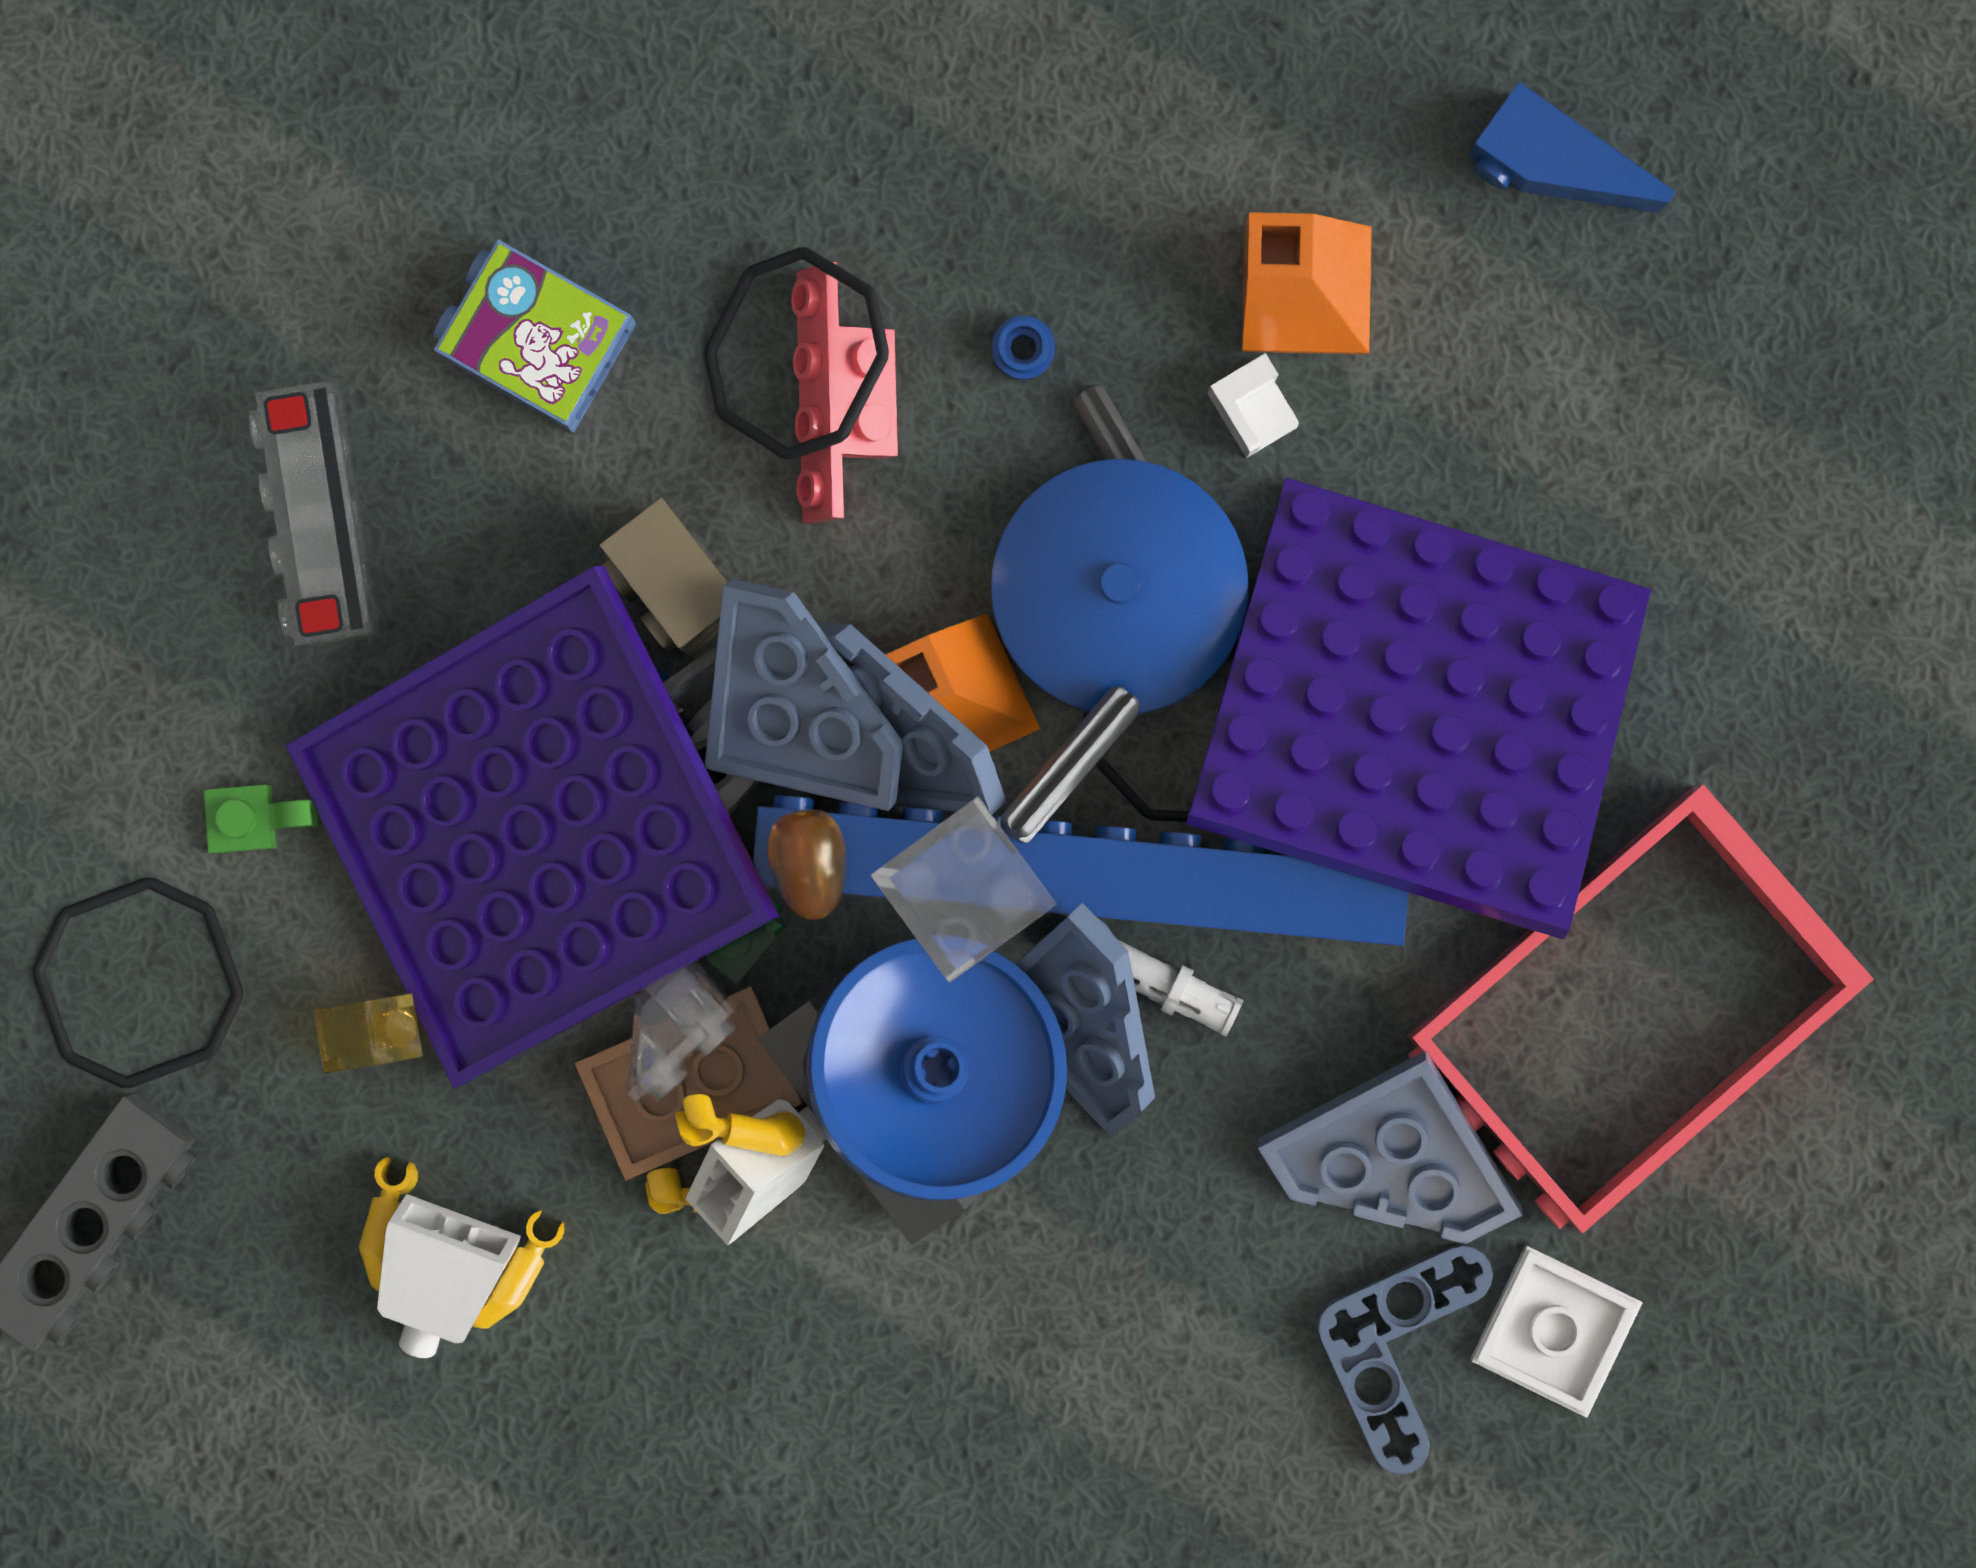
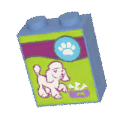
[434,239,636,433]

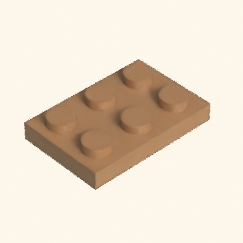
[575,986,803,1181]

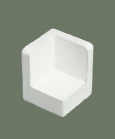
[1207,353,1299,458]

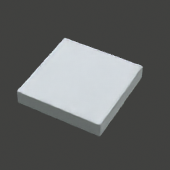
[1470,1245,1643,1418]

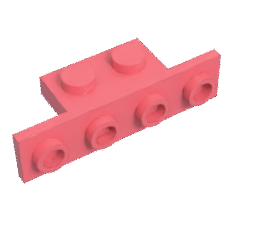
[791,262,898,524]

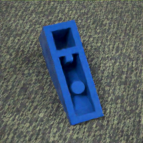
[1468,82,1676,213]

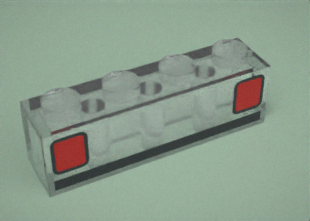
[249,380,380,650]

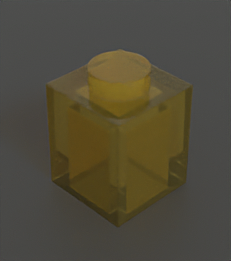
[314,993,423,1073]

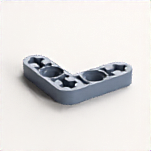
[1316,1244,1493,1475]

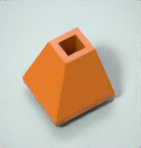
[1241,212,1372,355]
[886,613,1040,752]

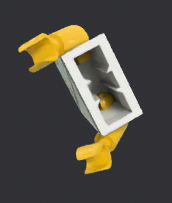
[645,1094,826,1246]
[359,1157,564,1358]

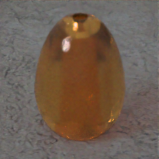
[767,810,847,920]

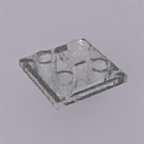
[870,796,1057,983]
[627,961,741,1103]

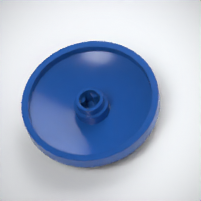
[991,459,1248,715]
[806,937,1067,1201]

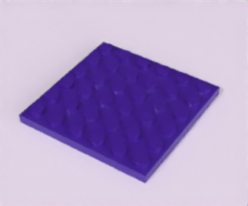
[1186,478,1651,939]
[285,566,779,1088]

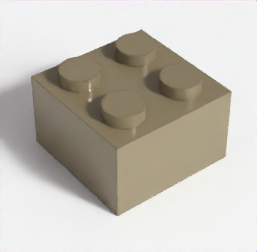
[600,497,727,656]

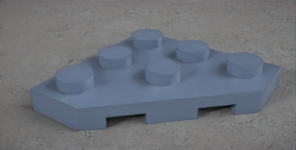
[705,579,904,811]
[816,622,1007,815]
[1015,902,1155,1137]
[1258,1050,1522,1244]

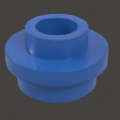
[992,316,1055,380]

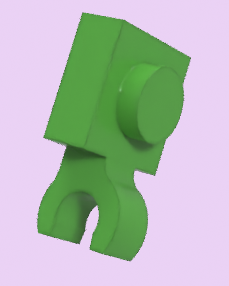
[204,785,320,854]

